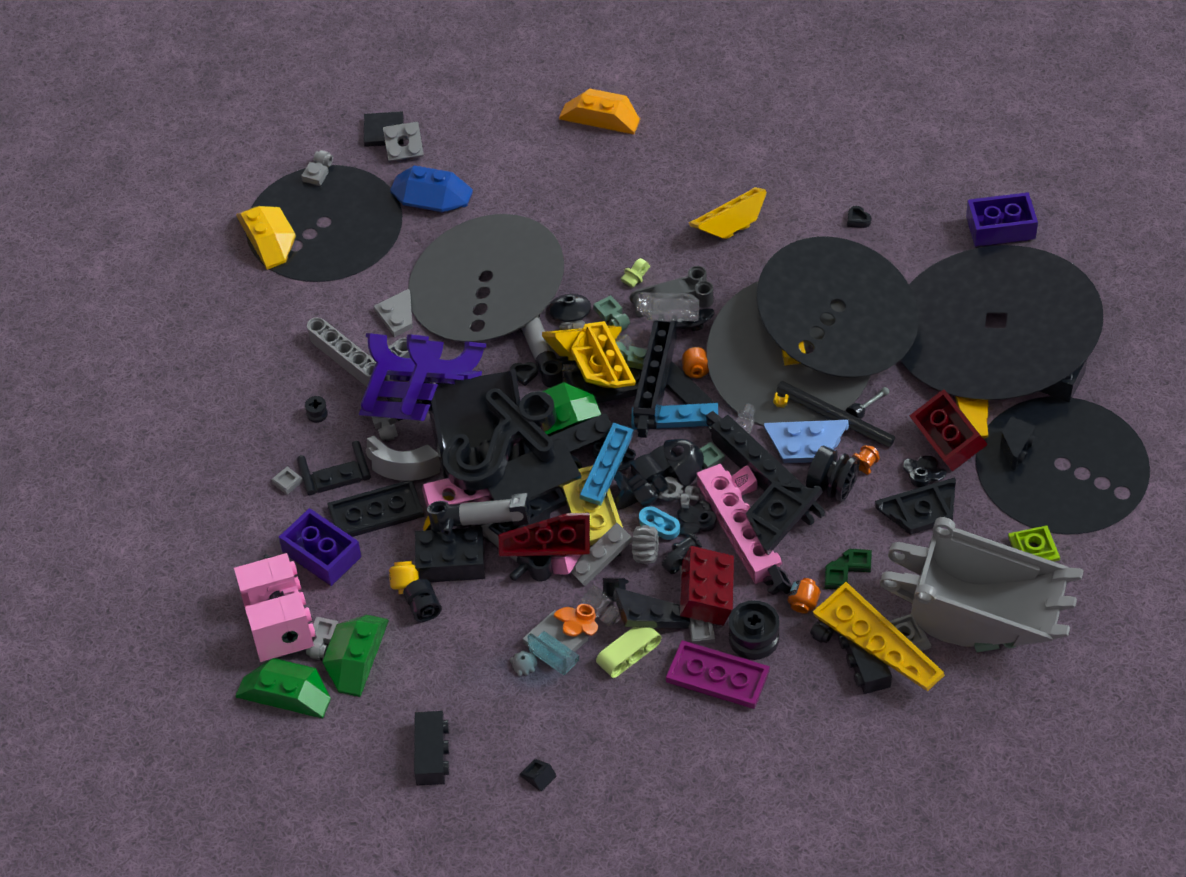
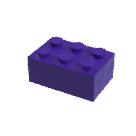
[966,192,1038,247]
[279,508,362,586]

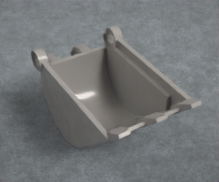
[880,517,1084,647]

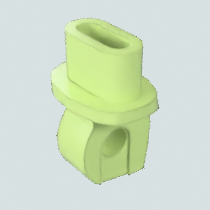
[621,258,650,288]

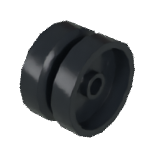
[729,600,779,660]

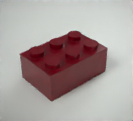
[909,389,988,472]
[680,546,734,626]

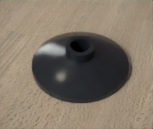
[549,294,591,322]
[677,308,715,331]

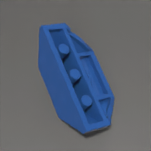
[390,165,473,212]

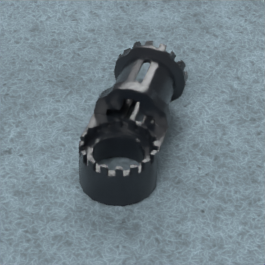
[662,533,702,574]

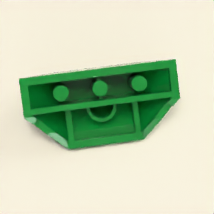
[542,383,602,437]
[322,615,389,697]
[235,658,331,719]

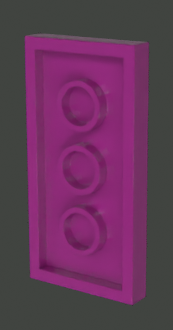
[666,640,770,709]

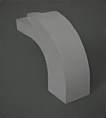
[366,435,440,481]

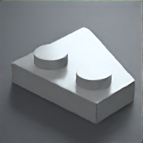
[374,289,413,337]

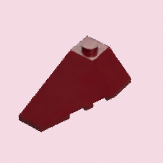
[498,513,590,556]

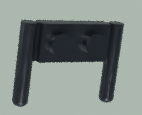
[297,440,371,496]

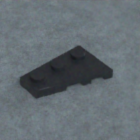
[613,587,691,629]

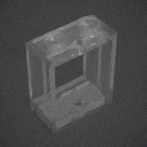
[637,292,699,321]

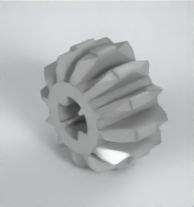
[632,525,659,564]

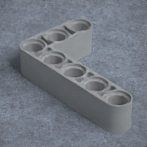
[307,317,410,387]

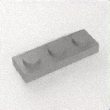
[571,523,632,586]

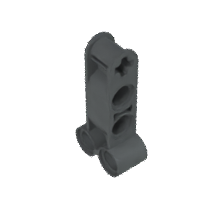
[629,266,714,317]

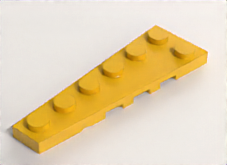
[813,582,945,691]

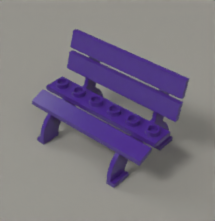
[359,333,486,421]

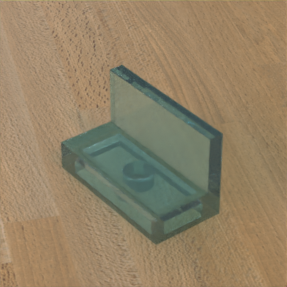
[528,631,579,675]

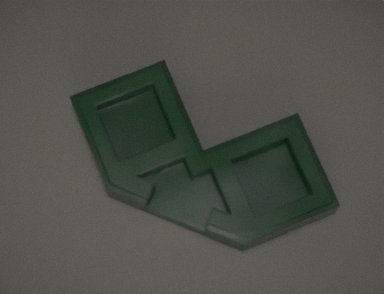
[824,549,872,589]

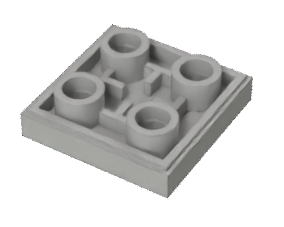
[523,610,588,669]

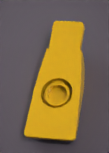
[955,396,988,438]

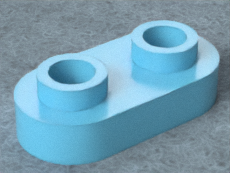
[639,506,680,540]

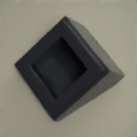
[519,759,557,791]

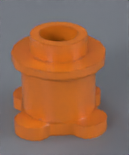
[852,445,880,475]

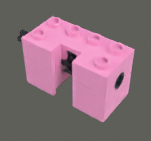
[234,553,316,662]

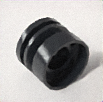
[806,445,860,502]

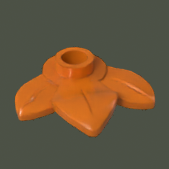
[554,604,598,637]

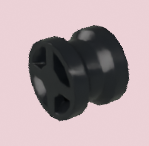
[305,396,328,423]

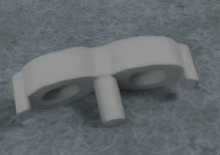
[681,486,700,508]

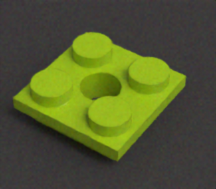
[1008,526,1060,562]

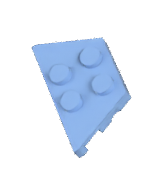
[764,420,849,463]

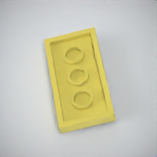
[562,466,623,546]

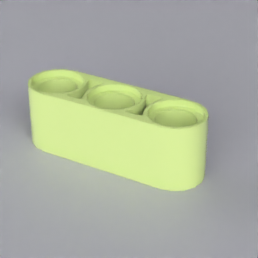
[596,627,662,678]

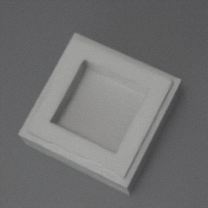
[271,466,303,495]

